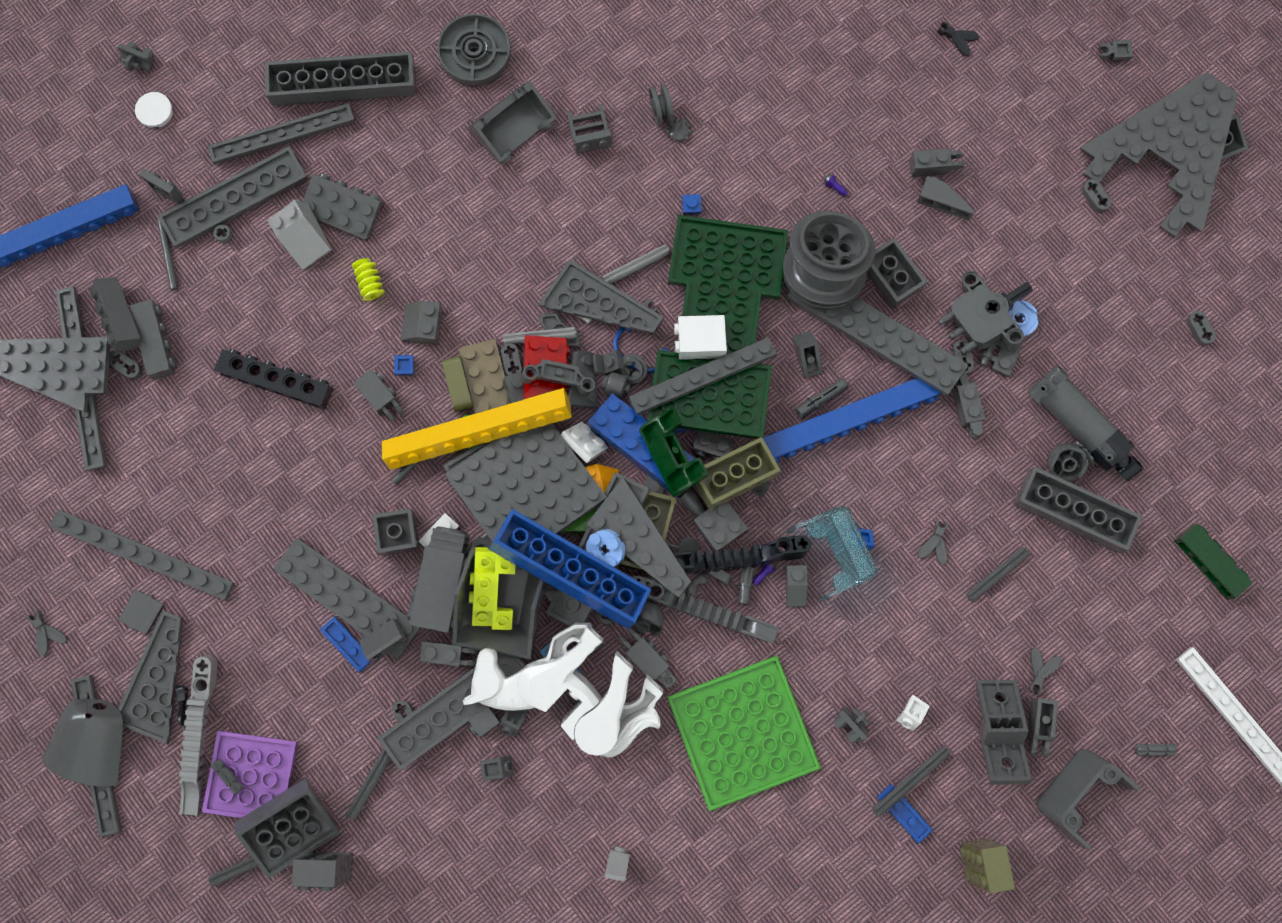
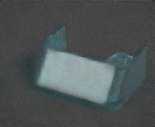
[787,506,877,602]

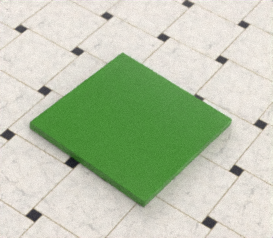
[667,656,821,811]

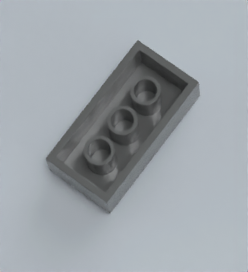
[292,852,353,891]

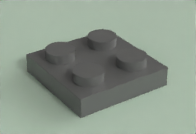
[139,169,185,205]

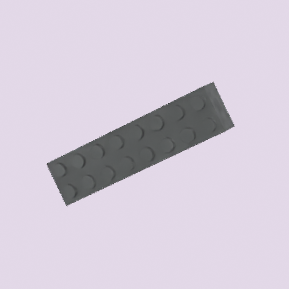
[265,51,417,106]

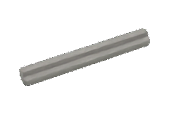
[602,245,670,284]
[503,327,577,344]

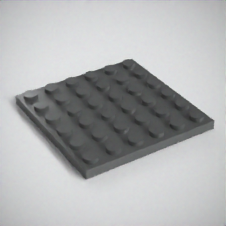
[445,423,607,541]

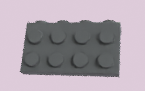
[303,173,385,240]

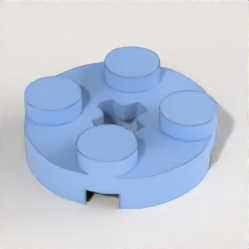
[1008,300,1038,339]
[586,529,625,567]

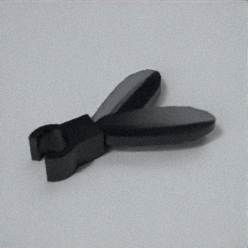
[937,22,979,56]
[176,685,188,729]

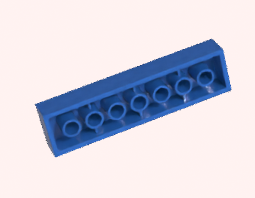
[488,509,651,629]

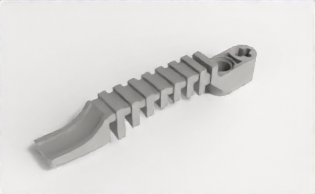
[179,654,217,816]

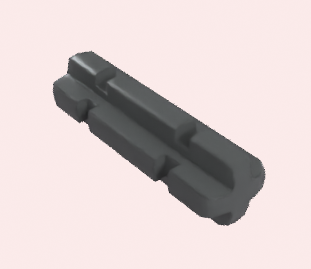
[1135,744,1176,756]
[211,759,244,794]

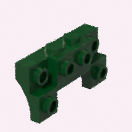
[639,407,709,497]

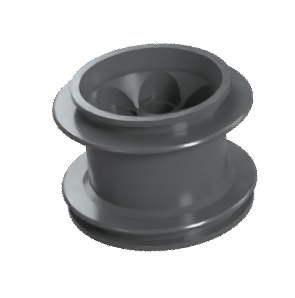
[783,211,876,308]

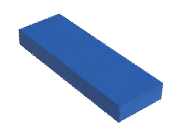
[320,616,372,673]
[876,784,933,844]

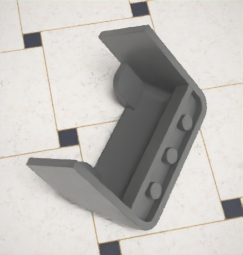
[1036,749,1140,850]

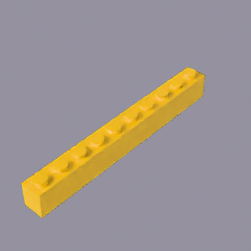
[382,388,572,470]

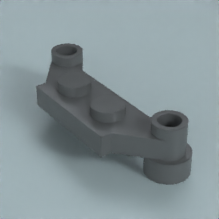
[522,359,595,396]

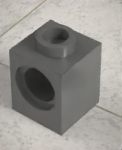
[469,706,500,737]

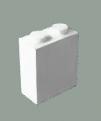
[674,315,727,360]

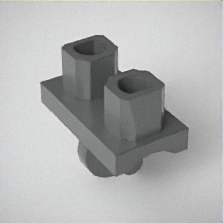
[117,42,154,72]
[833,706,869,744]

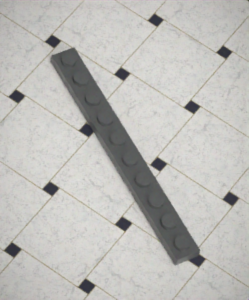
[55,286,107,472]
[49,509,235,601]

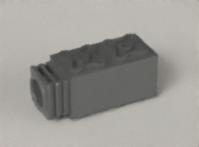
[407,526,470,633]

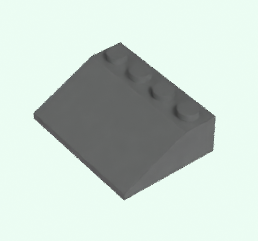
[234,778,340,879]

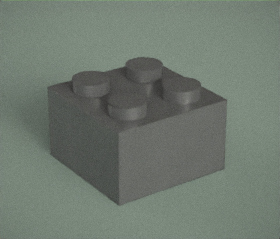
[693,501,748,552]
[372,509,420,556]

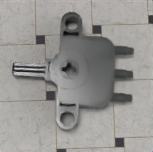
[938,271,1033,354]

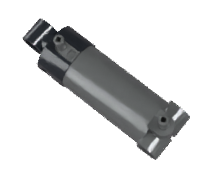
[1028,365,1144,482]

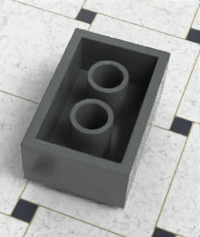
[867,237,927,309]

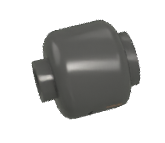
[602,372,631,399]

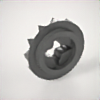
[618,353,648,383]

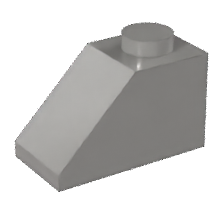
[605,846,630,882]

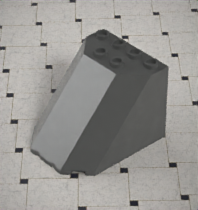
[452,537,546,659]

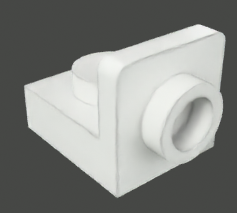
[897,695,930,731]

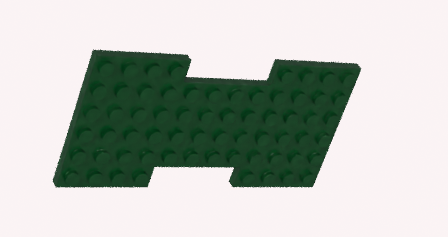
[647,215,788,439]

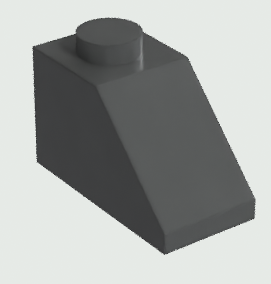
[792,331,823,378]
[785,565,808,607]

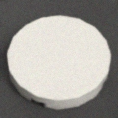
[135,92,173,128]

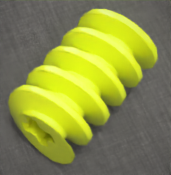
[352,258,385,301]

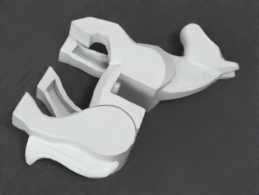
[463,622,663,758]

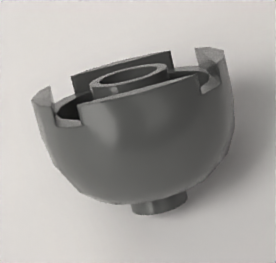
[1047,443,1089,482]
[629,599,664,636]

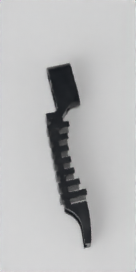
[673,535,812,574]

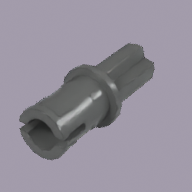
[737,566,754,605]

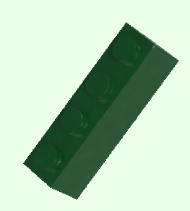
[1174,524,1252,600]

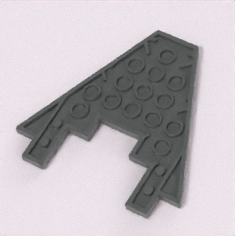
[1080,72,1238,237]

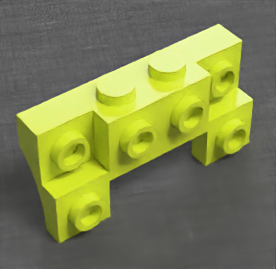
[469,547,515,630]

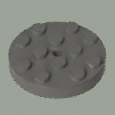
[437,14,511,86]

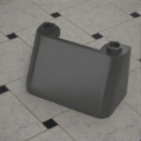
[468,81,557,163]

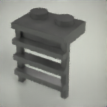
[567,104,612,154]

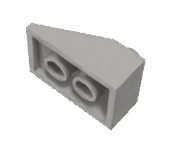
[268,200,332,270]

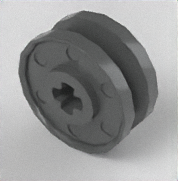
[649,84,674,126]

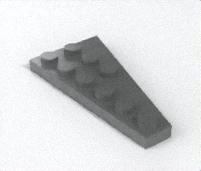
[538,259,664,335]
[587,478,692,598]
[118,610,183,744]

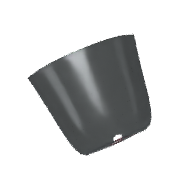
[42,699,123,787]

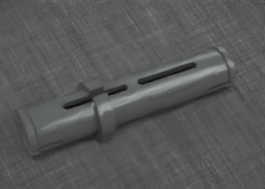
[795,378,848,418]

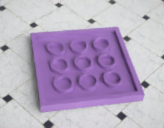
[202,731,298,818]

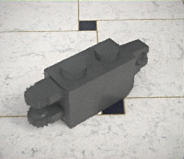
[953,371,985,439]
[619,627,677,688]

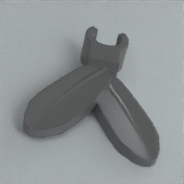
[918,519,948,565]
[27,610,67,656]
[1028,648,1061,695]

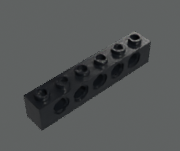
[214,349,333,410]

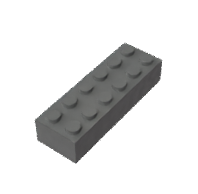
[1013,466,1143,554]

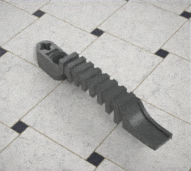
[632,576,779,644]

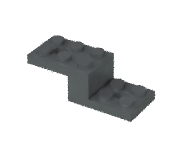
[976,680,1032,785]

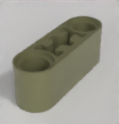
[442,356,474,412]

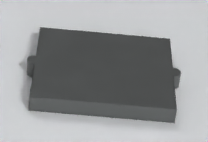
[118,589,165,635]

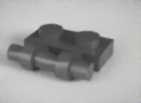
[980,337,1022,377]

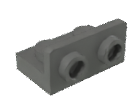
[691,431,735,461]

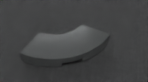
[539,312,580,348]

